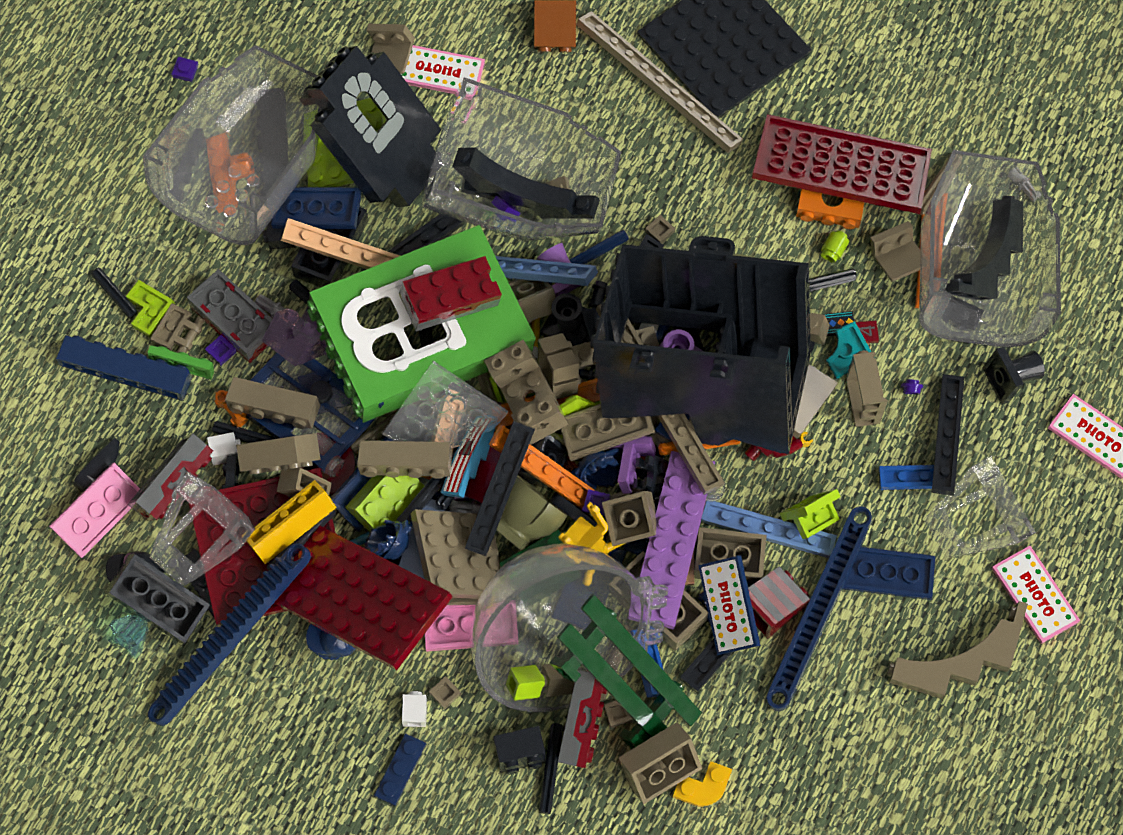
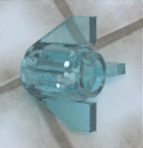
[108,615,149,659]

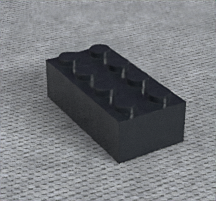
[291,207,369,288]
[104,554,210,643]

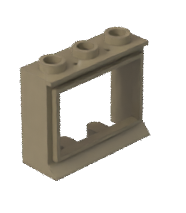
[846,351,888,427]

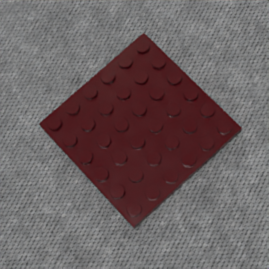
[188,468,336,627]

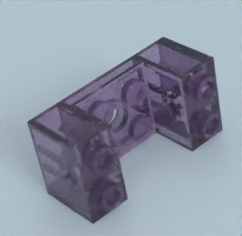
[262,306,327,366]

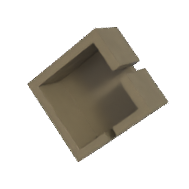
[537,333,581,400]

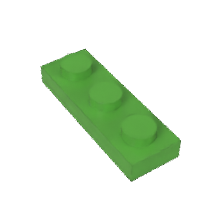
[147,345,214,380]

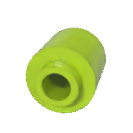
[820,230,849,263]

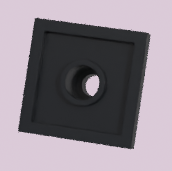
[540,293,588,346]
[982,346,1045,405]

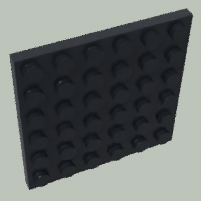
[637,0,812,118]

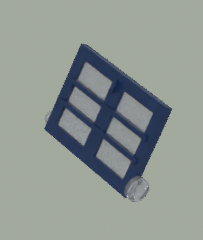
[245,341,377,478]

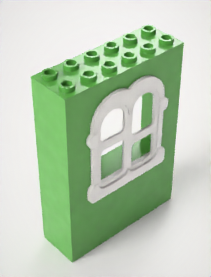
[307,225,536,423]

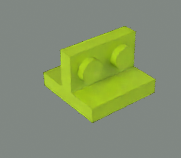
[780,489,841,539]

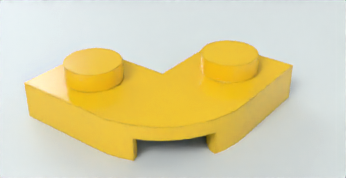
[673,761,732,807]

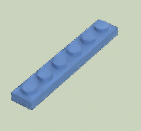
[495,256,598,286]
[701,499,837,558]

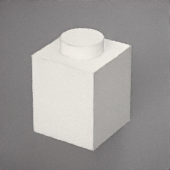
[207,432,241,466]
[402,691,427,727]

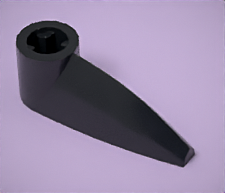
[73,438,120,492]

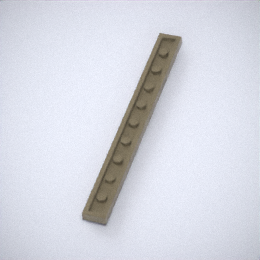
[576,11,743,153]
[596,305,725,495]

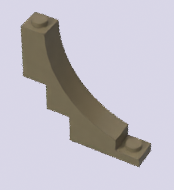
[887,601,1028,699]

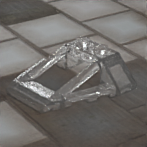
[924,456,1036,558]
[150,472,255,586]

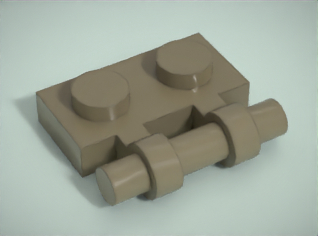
[150,304,205,353]

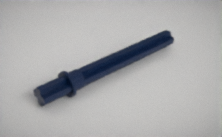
[548,230,629,286]

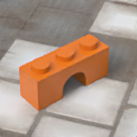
[796,189,864,229]

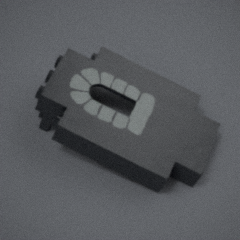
[299,46,444,207]

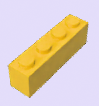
[243,480,337,564]

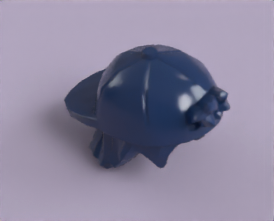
[572,448,623,489]
[364,520,413,560]
[306,624,356,660]

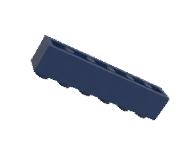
[56,335,192,401]

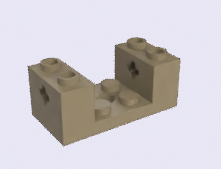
[484,339,569,445]

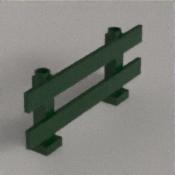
[550,594,702,750]

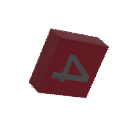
[856,320,879,344]

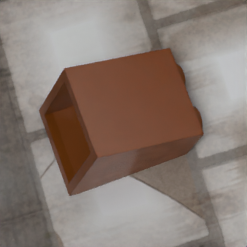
[534,0,576,52]

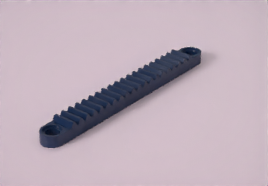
[767,506,872,711]
[148,543,311,726]

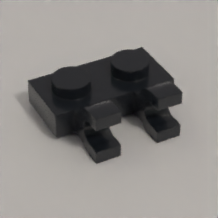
[633,455,669,504]

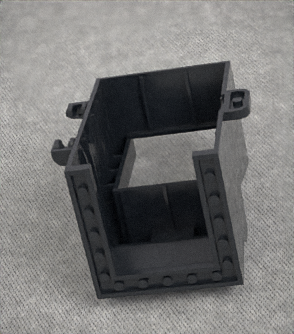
[590,236,811,454]

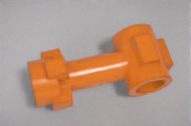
[214,390,248,428]

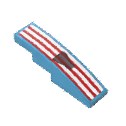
[441,415,497,498]

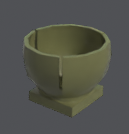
[497,475,567,550]

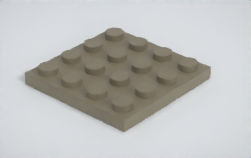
[411,509,508,600]

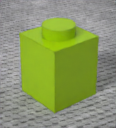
[506,665,545,701]

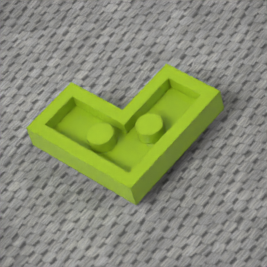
[126,280,175,337]

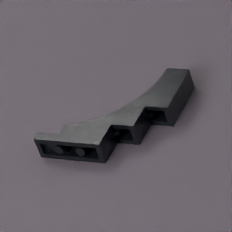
[452,147,600,219]
[941,196,1023,300]

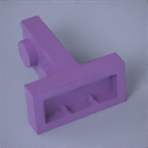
[609,436,656,494]

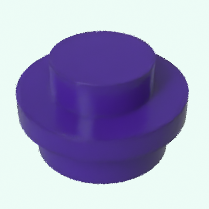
[901,379,923,395]

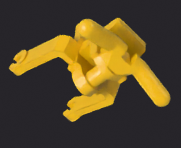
[558,502,626,584]

